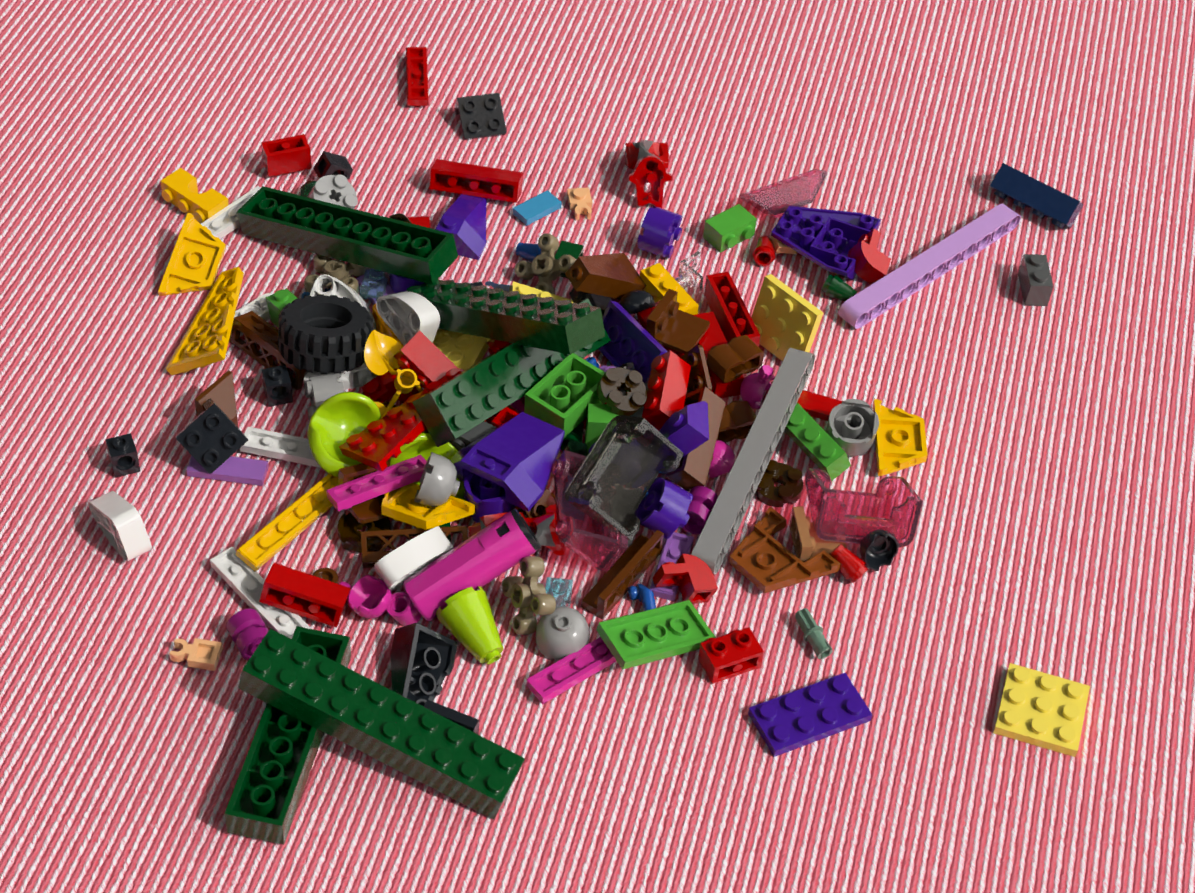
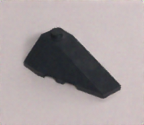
[390,623,458,707]

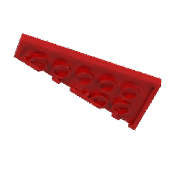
[339,368,464,471]

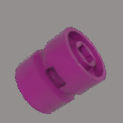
[682,486,718,535]
[226,608,269,661]

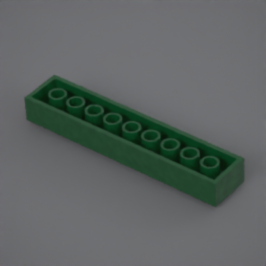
[236,186,458,285]
[407,279,605,355]
[412,298,611,447]
[238,628,525,820]

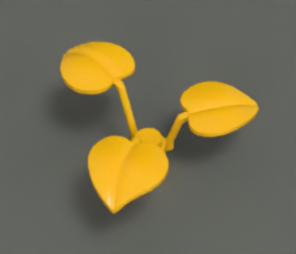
[364,330,426,418]

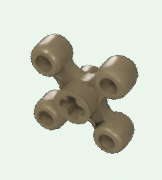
[514,233,577,295]
[304,254,368,294]
[502,556,556,635]

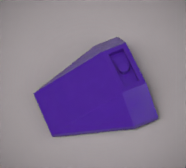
[771,206,881,280]
[450,412,565,512]

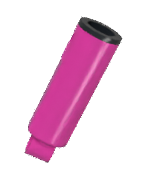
[386,508,541,626]

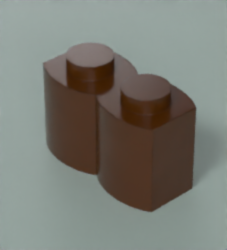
[707,335,764,383]
[717,401,756,443]

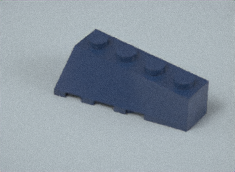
[990,163,1083,229]

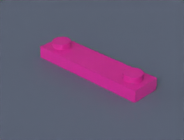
[326,455,427,511]
[526,637,616,704]

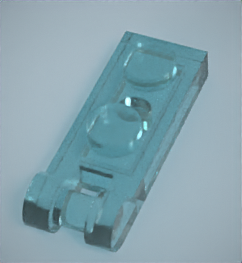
[359,267,389,301]

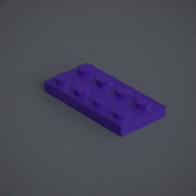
[598,301,668,383]
[748,673,873,757]

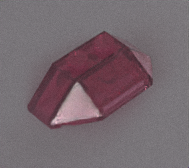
[740,169,827,218]

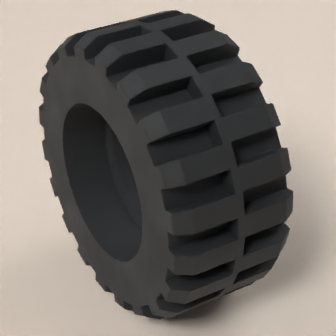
[278,294,373,374]

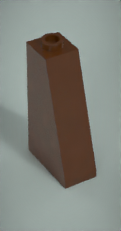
[565,253,646,300]

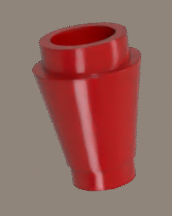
[753,236,775,266]
[830,544,868,583]

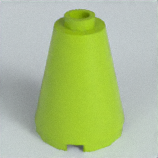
[436,586,503,665]

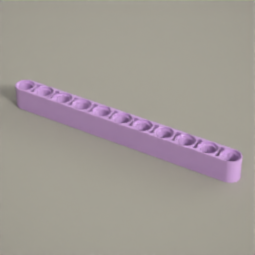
[838,203,1021,329]

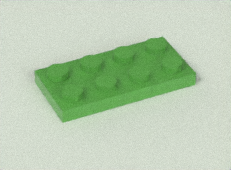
[596,600,716,670]

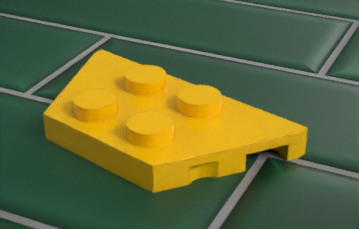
[158,213,226,296]
[873,399,928,476]
[381,483,475,530]

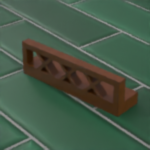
[230,311,307,390]
[361,526,468,568]
[581,530,664,620]

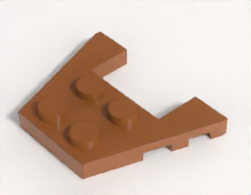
[729,507,840,593]

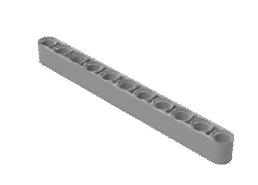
[691,348,815,574]

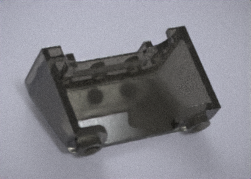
[565,415,684,540]

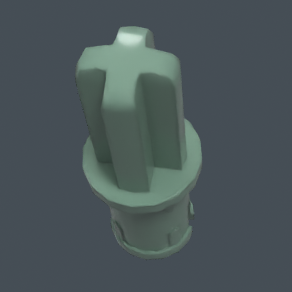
[795,608,833,659]

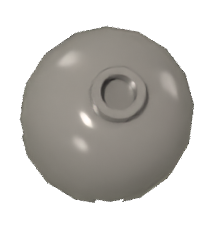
[414,452,460,507]
[536,607,589,660]

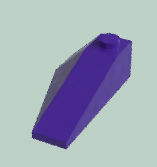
[435,194,486,260]
[631,401,709,489]

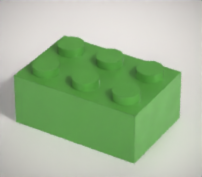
[524,353,605,439]

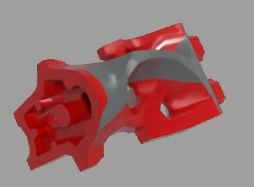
[625,140,672,208]
[468,504,570,563]

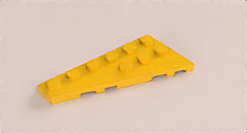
[166,267,244,375]

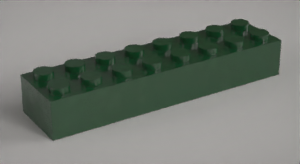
[224,626,351,845]

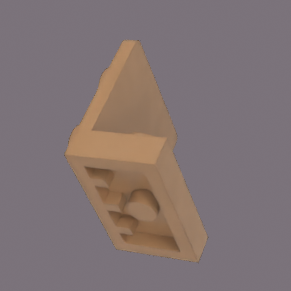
[789,506,847,562]

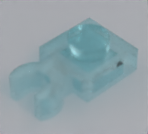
[545,577,573,607]

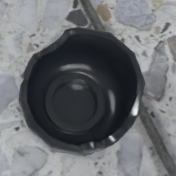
[619,290,655,315]
[859,530,899,571]

